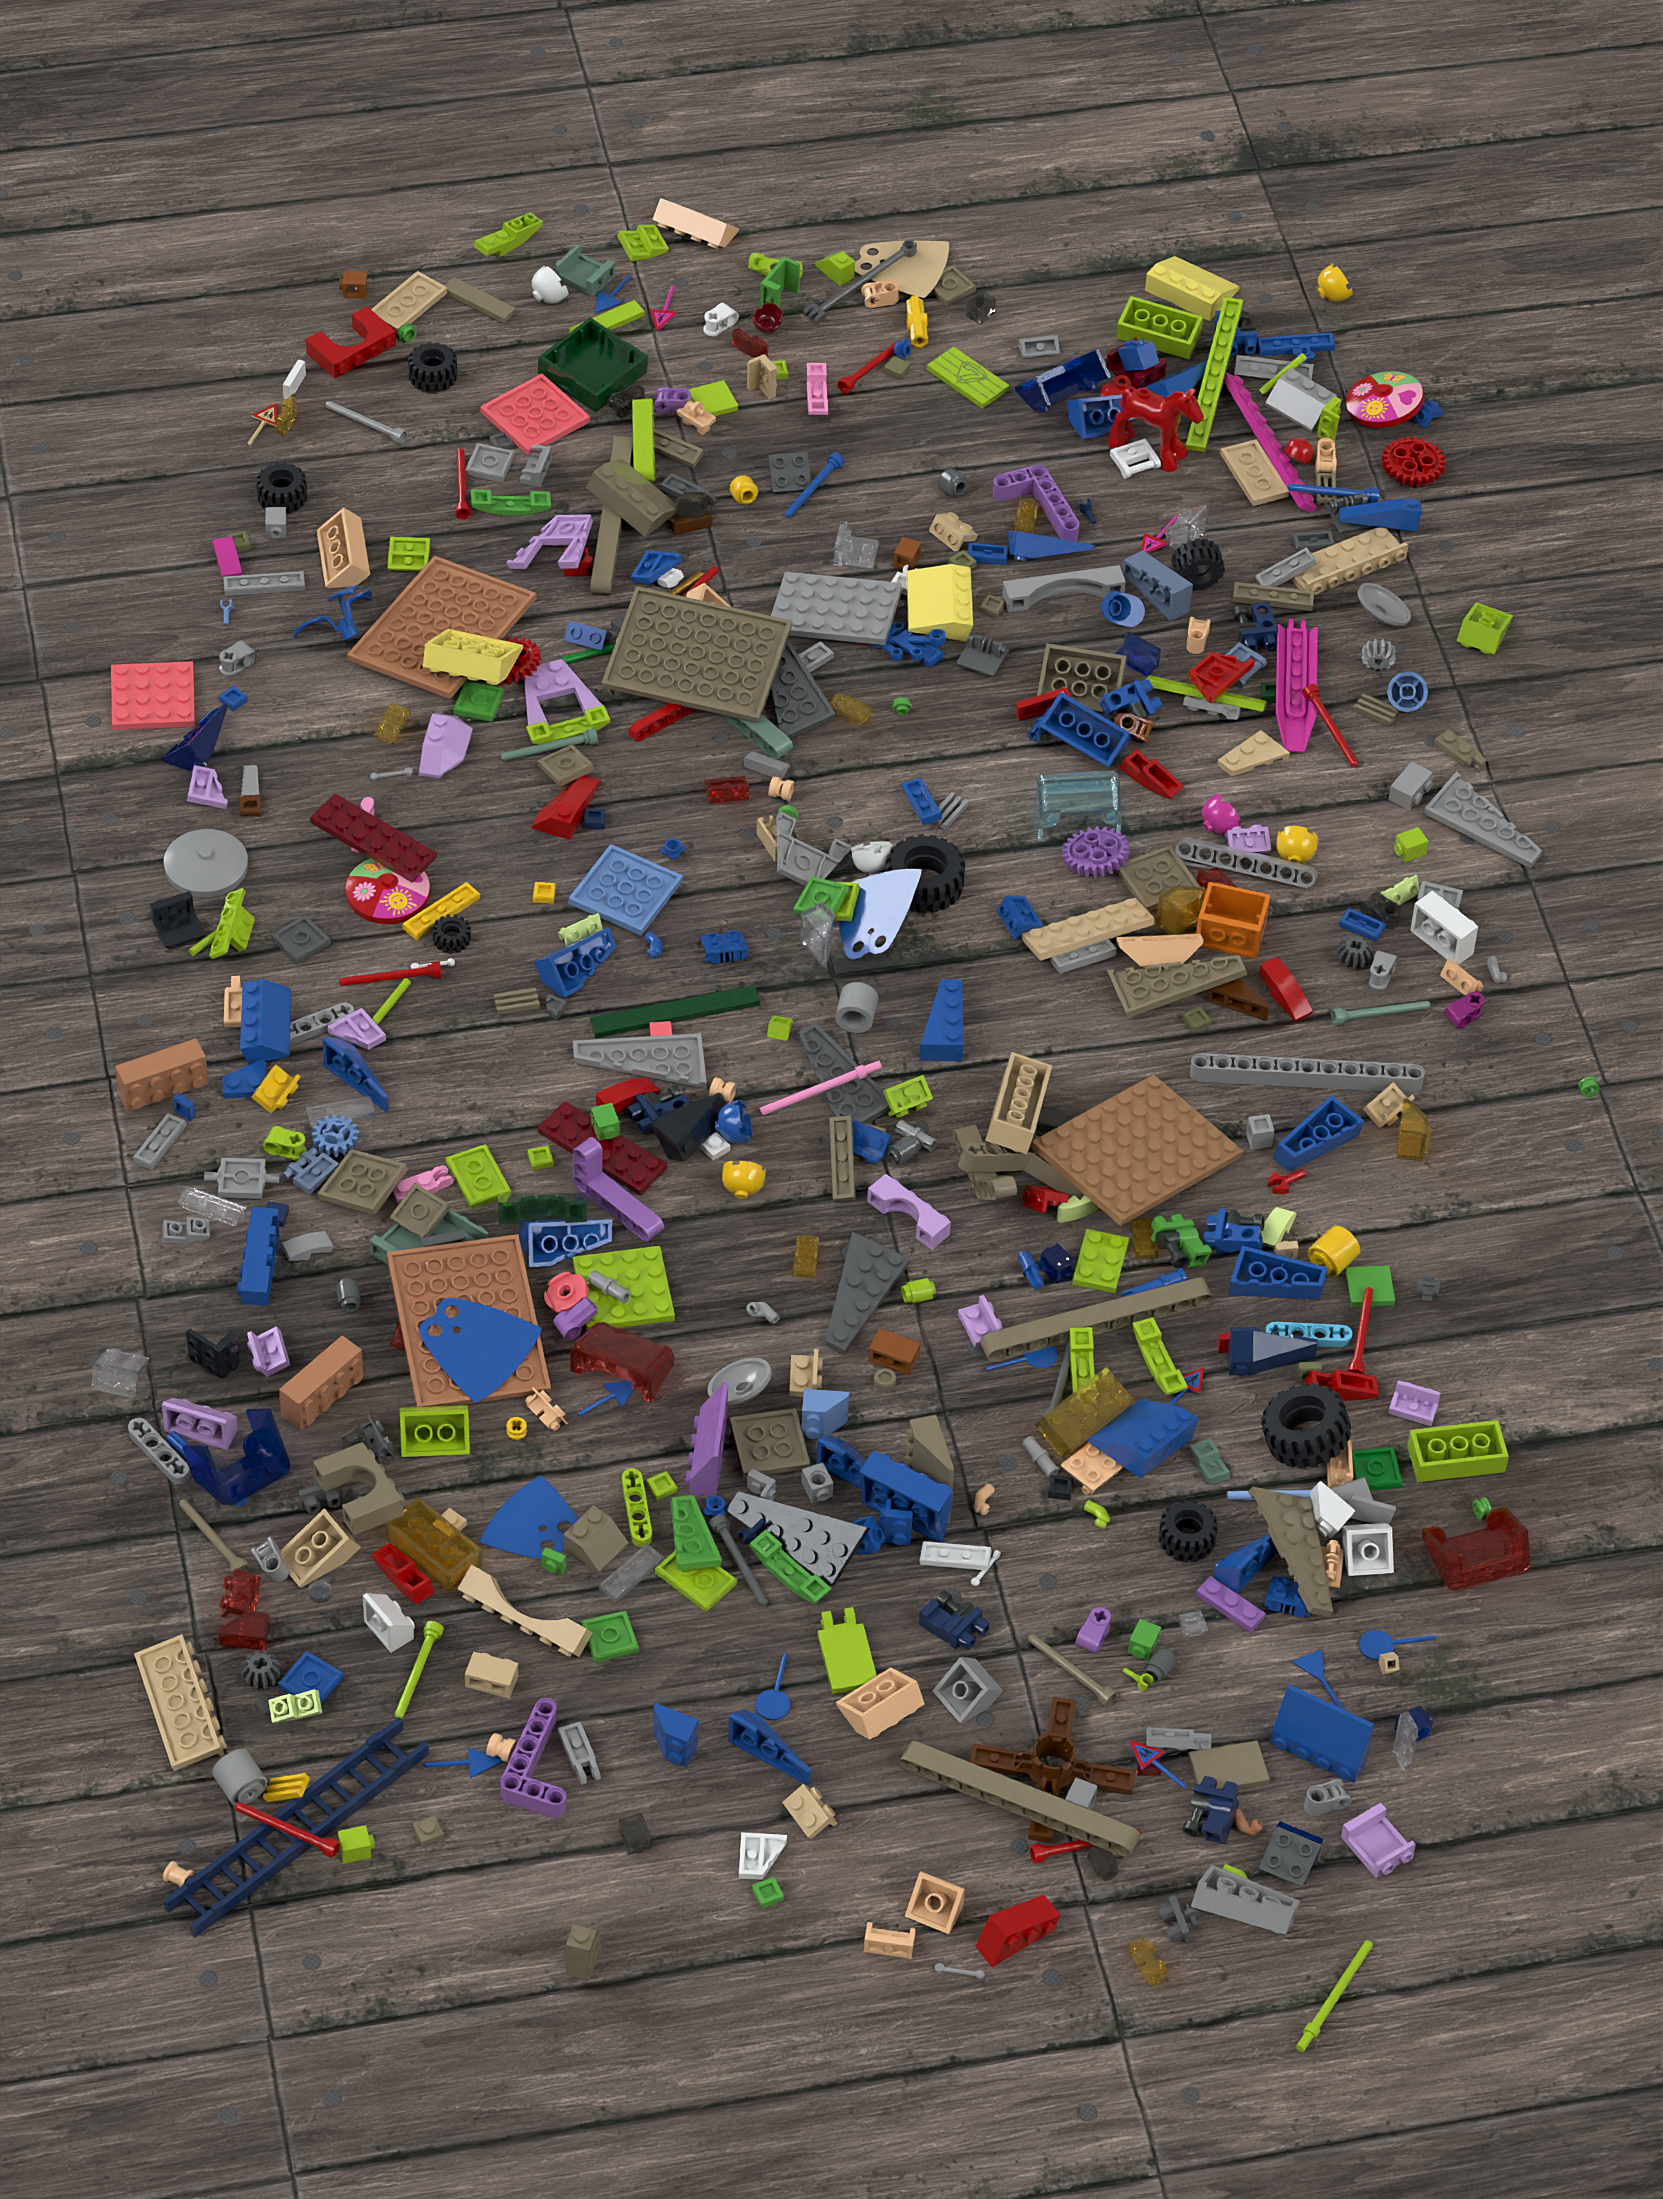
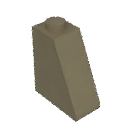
[566,1924,604,1981]

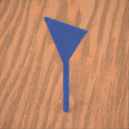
[1292,1649,1345,1710]

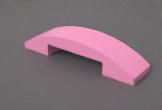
[807,363,828,415]

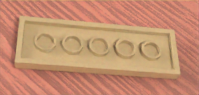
[1022,898,1154,961]

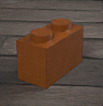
[868,1328,921,1376]

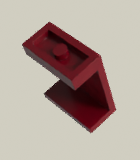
[1106,337,1167,389]

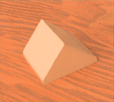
[905,1871,965,1934]

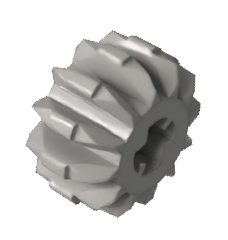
[1362,639,1396,670]

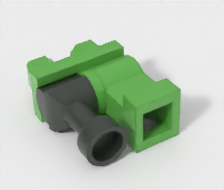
[1151,1214,1212,1268]

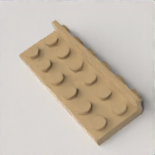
[1291,527,1408,595]
[134,1634,227,1771]

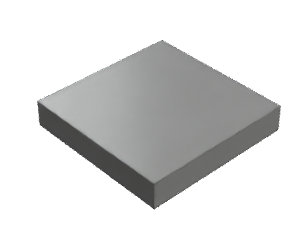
[465,443,515,483]

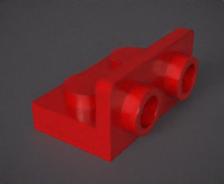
[1022,1184,1069,1213]

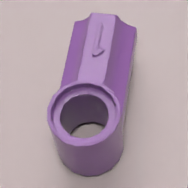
[554,1297,599,1341]

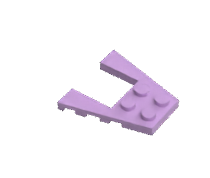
[506,515,593,569]
[524,659,607,726]

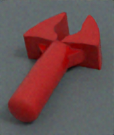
[1268,1169,1306,1194]

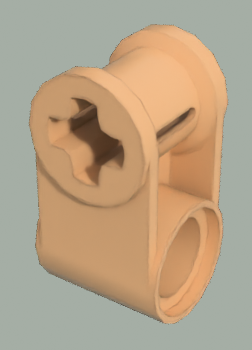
[861,280,899,308]
[1315,438,1337,474]
[1186,616,1211,654]

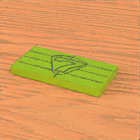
[927,346,1010,409]

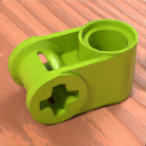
[263,1126,307,1161]

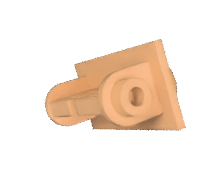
[1440,958,1484,996]
[525,1387,568,1431]

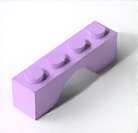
[867,1174,951,1250]

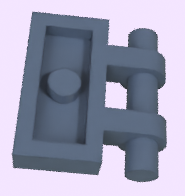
[282,1147,339,1195]

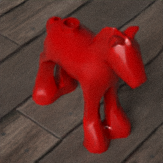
[1107,388,1204,472]

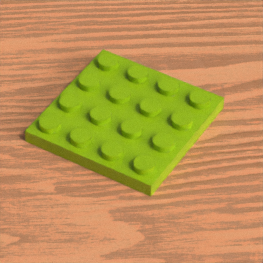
[573,1246,675,1332]

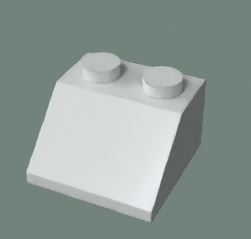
[1310,1481,1355,1538]
[1342,1523,1394,1576]
[363,1593,415,1653]

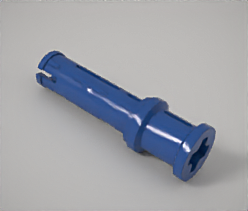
[1121,1267,1187,1298]

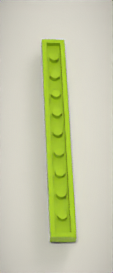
[1186,297,1243,452]

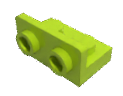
[1316,396,1341,442]
[883,1075,933,1118]

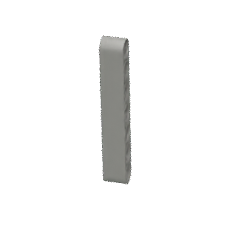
[1175,837,1318,888]

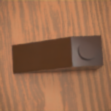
[1207,978,1270,1021]

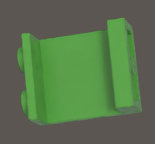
[760,257,800,308]

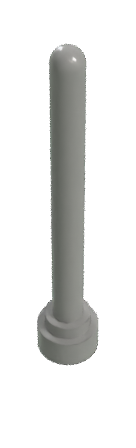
[326,401,408,445]

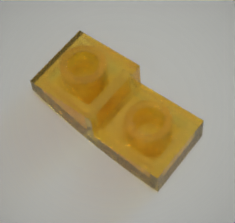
[276,394,297,436]
[1013,498,1040,534]
[829,693,874,725]
[375,703,411,744]
[1131,1218,1158,1259]
[793,1235,819,1278]

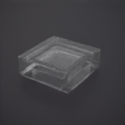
[1178,1611,1208,1638]

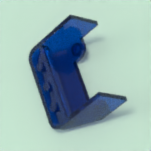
[1014,349,1111,413]
[182,1408,291,1505]

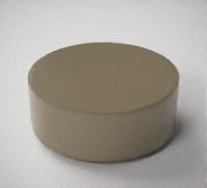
[874,1368,896,1391]

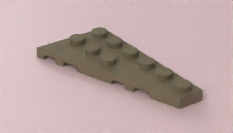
[1107,955,1247,1018]
[1248,1487,1333,1617]

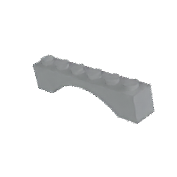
[1002,565,1126,612]

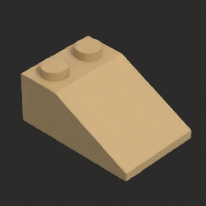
[280,1509,361,1588]

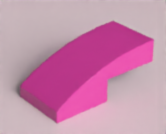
[212,536,242,579]

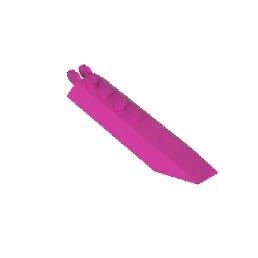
[1276,619,1318,753]

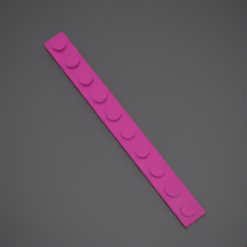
[1223,373,1317,513]

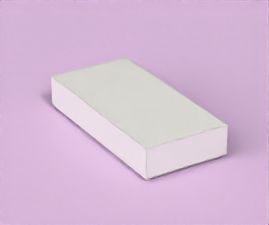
[283,360,306,400]

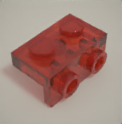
[704,776,749,804]

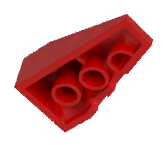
[532,775,601,840]

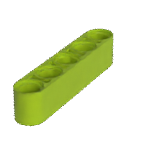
[632,398,655,482]

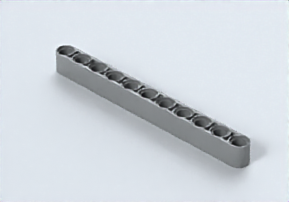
[1190,1053,1425,1093]

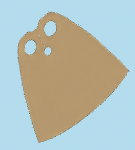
[855,241,949,298]

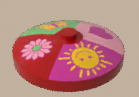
[1346,371,1424,428]
[346,858,430,924]

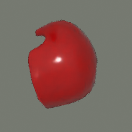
[1285,438,1314,464]

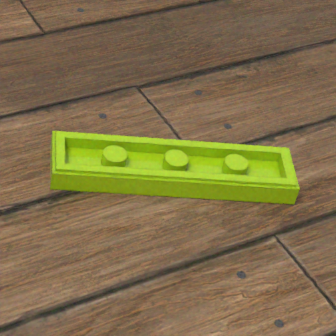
[569,300,645,333]

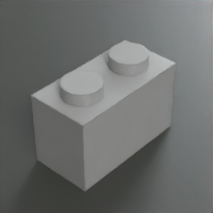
[1388,762,1433,811]

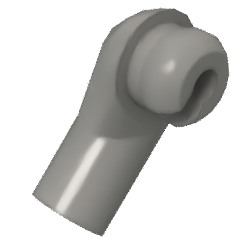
[1487,956,1507,984]
[746,1302,780,1324]

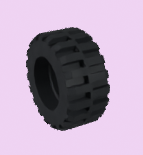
[885,834,965,913]
[1261,1383,1351,1469]

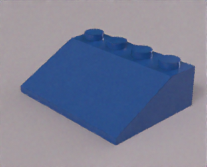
[1088,1399,1199,1478]
[859,1451,953,1543]
[1270,1684,1374,1783]

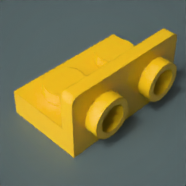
[251,1065,301,1113]

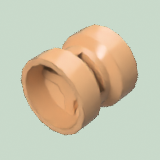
[768,776,794,801]
[709,1077,737,1103]
[486,1733,517,1763]

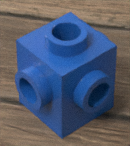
[853,1516,886,1555]

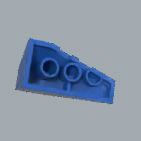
[1143,360,1208,398]
[1339,499,1422,531]
[1008,530,1094,561]
[322,1037,389,1112]
[816,1435,867,1489]
[1214,1534,1278,1594]
[728,1709,811,1786]

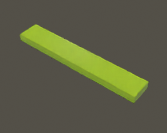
[1146,675,1267,712]

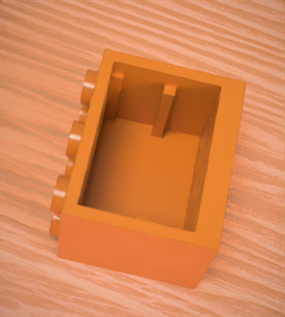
[1196,882,1271,959]

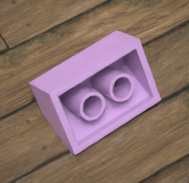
[162,1398,238,1450]

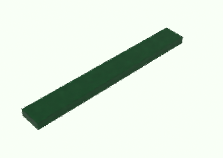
[590,985,760,1038]

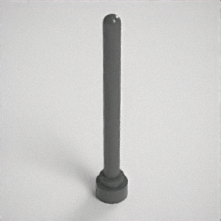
[1041,1341,1071,1429]
[709,1514,768,1607]

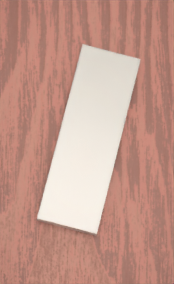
[920,1541,992,1570]

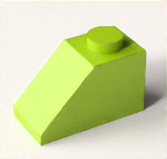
[815,251,855,286]

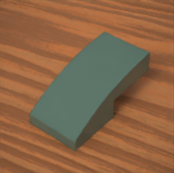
[1190,1438,1230,1485]

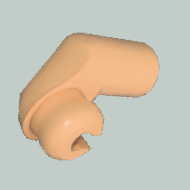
[973,1484,994,1515]

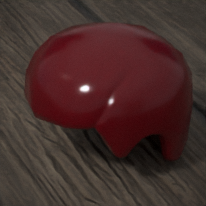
[752,303,783,333]

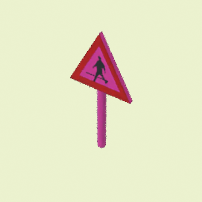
[650,285,678,332]
[1141,515,1178,554]

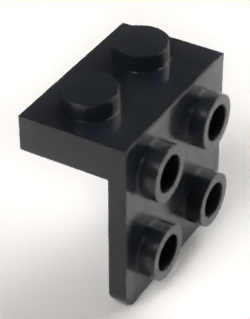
[150,891,205,949]
[186,1329,240,1379]

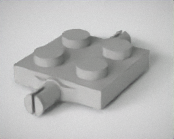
[204,1158,280,1199]

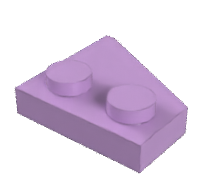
[187,765,228,809]
[327,1008,386,1050]

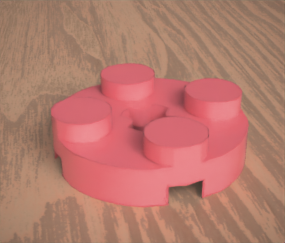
[544,1272,589,1314]

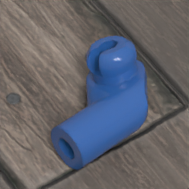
[644,931,663,959]

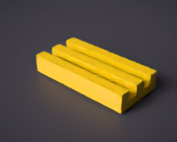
[262,1773,310,1802]

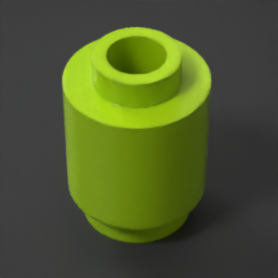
[901,1278,936,1304]

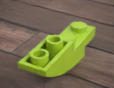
[474,212,543,257]

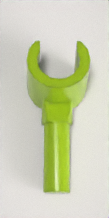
[1123,1667,1153,1691]

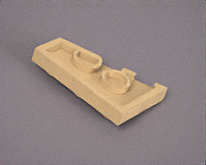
[1217,730,1290,776]

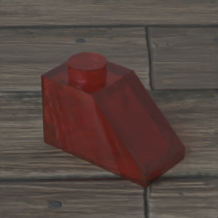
[218,1612,270,1651]

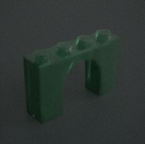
[498,1193,587,1224]

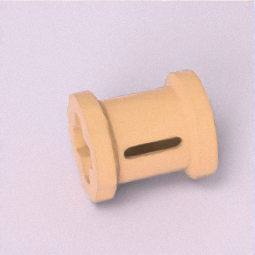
[163,1861,195,1887]

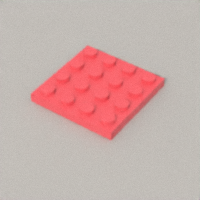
[480,374,590,456]
[111,661,195,730]

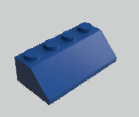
[1039,692,1131,768]
[240,979,291,1064]

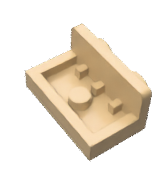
[747,354,778,399]
[929,512,978,551]
[1363,1082,1415,1128]
[782,1784,838,1839]

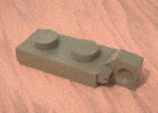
[1434,729,1486,772]

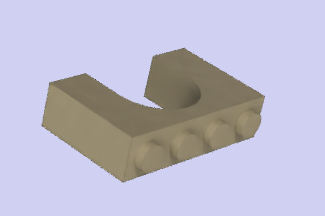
[313,1442,405,1535]

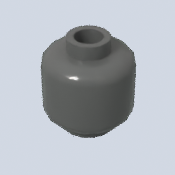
[938,468,967,497]

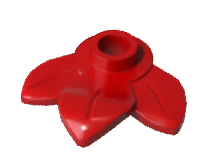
[1100,375,1136,397]

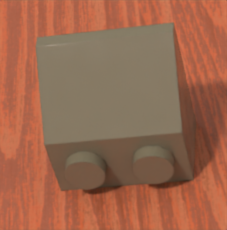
[564,1505,628,1574]

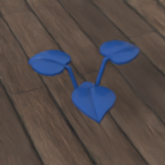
[294,585,372,641]

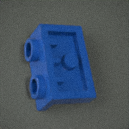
[564,621,612,650]
[997,896,1044,939]
[852,1119,892,1163]

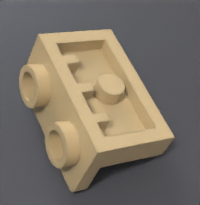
[789,1349,823,1397]

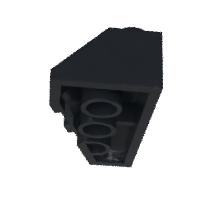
[651,1092,726,1162]

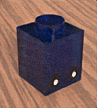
[1040,1243,1075,1284]

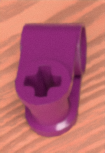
[1444,992,1485,1029]

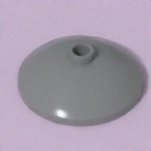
[1358,583,1411,626]
[708,1358,772,1406]

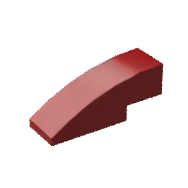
[1119,749,1184,800]
[1259,956,1313,1022]
[596,1077,660,1114]
[1304,1369,1379,1401]
[371,1543,434,1605]

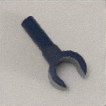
[1080,498,1096,524]
[738,1518,765,1544]

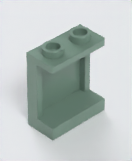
[555,244,615,297]

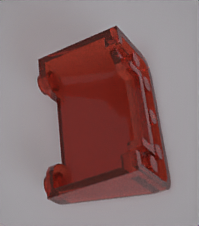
[570,1322,675,1402]
[1422,1506,1530,1591]

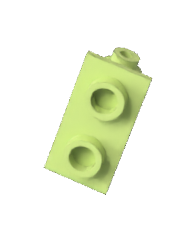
[1378,875,1420,911]
[558,913,603,946]

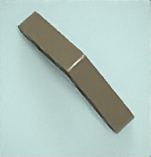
[953,1125,1017,1200]
[958,1142,1084,1200]

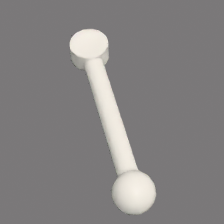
[411,958,455,969]
[971,1550,1001,1586]

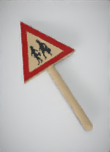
[248,403,278,445]

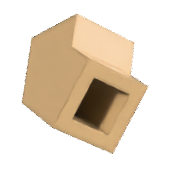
[1378,1652,1399,1674]

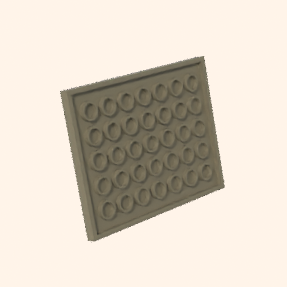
[602,586,792,723]

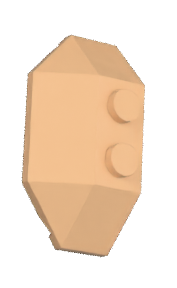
[1116,933,1203,968]

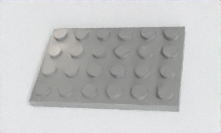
[771,572,902,645]

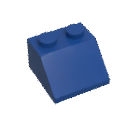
[653,1703,699,1767]

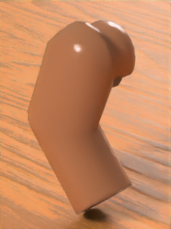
[1233,1809,1263,1836]

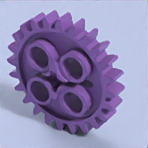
[1062,826,1130,878]

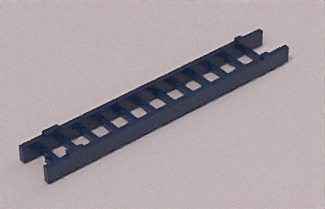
[164,1717,429,1938]

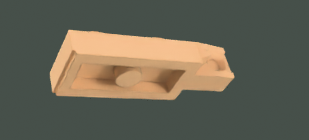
[224,976,242,1028]

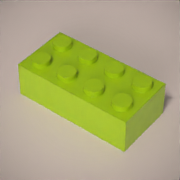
[1117,296,1203,359]
[1407,1420,1509,1482]

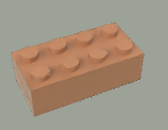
[115,1039,208,1112]
[279,1335,363,1431]

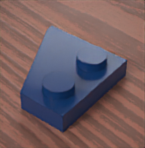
[631,550,683,584]
[222,1059,266,1099]

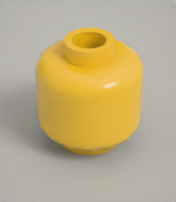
[730,475,758,505]

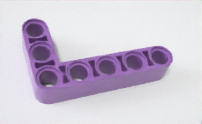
[992,465,1079,542]
[573,1137,664,1242]
[501,1698,566,1818]

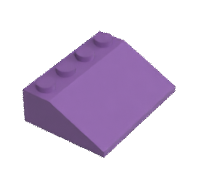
[686,1383,728,1496]

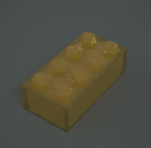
[1035,1367,1135,1460]
[385,1496,482,1592]

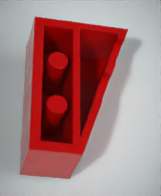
[975,1895,1061,1967]

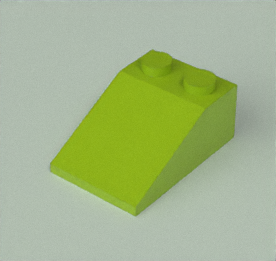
[1457,602,1513,654]

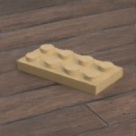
[371,271,447,334]
[1220,439,1289,506]

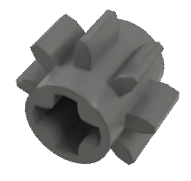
[1416,1274,1440,1302]

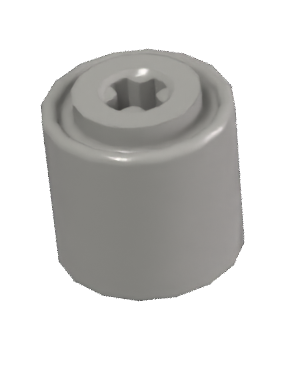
[835,982,878,1033]
[212,1749,268,1805]

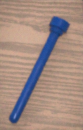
[785,452,845,518]
[1287,483,1379,503]

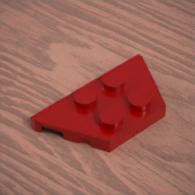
[1188,652,1255,704]

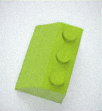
[400,1405,470,1457]

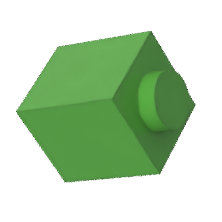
[591,1103,620,1141]
[1128,1619,1161,1661]

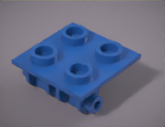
[700,930,749,964]
[1265,1576,1310,1618]

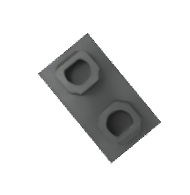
[298,1479,341,1515]
[1159,1895,1202,1944]

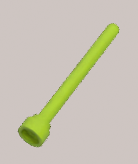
[395,1621,444,1719]

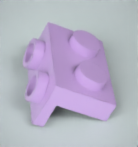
[247,1326,290,1377]
[1388,1381,1441,1426]

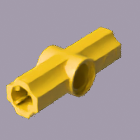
[906,296,928,348]

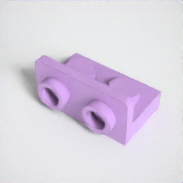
[1224,825,1271,856]
[958,1295,1003,1348]

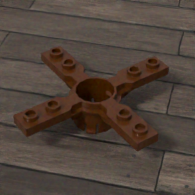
[970,1697,1136,1843]

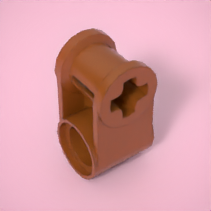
[1114,713,1156,743]

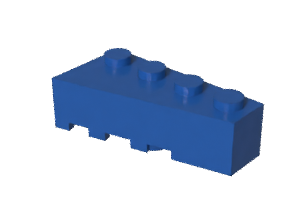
[1273,1095,1365,1172]

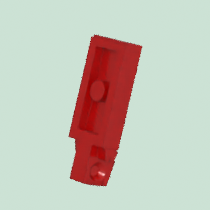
[1016,688,1071,721]

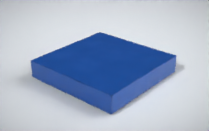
[278,1651,344,1704]

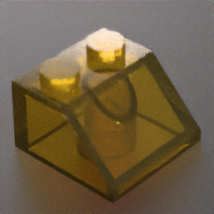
[1156,886,1206,935]
[1396,1098,1432,1161]

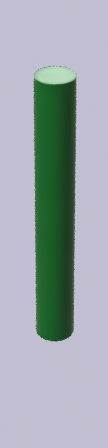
[561,643,616,664]

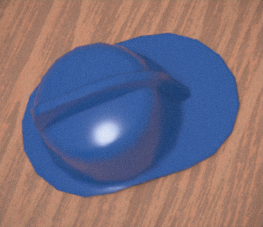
[1099,591,1145,627]

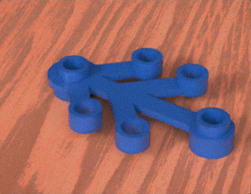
[868,622,946,661]

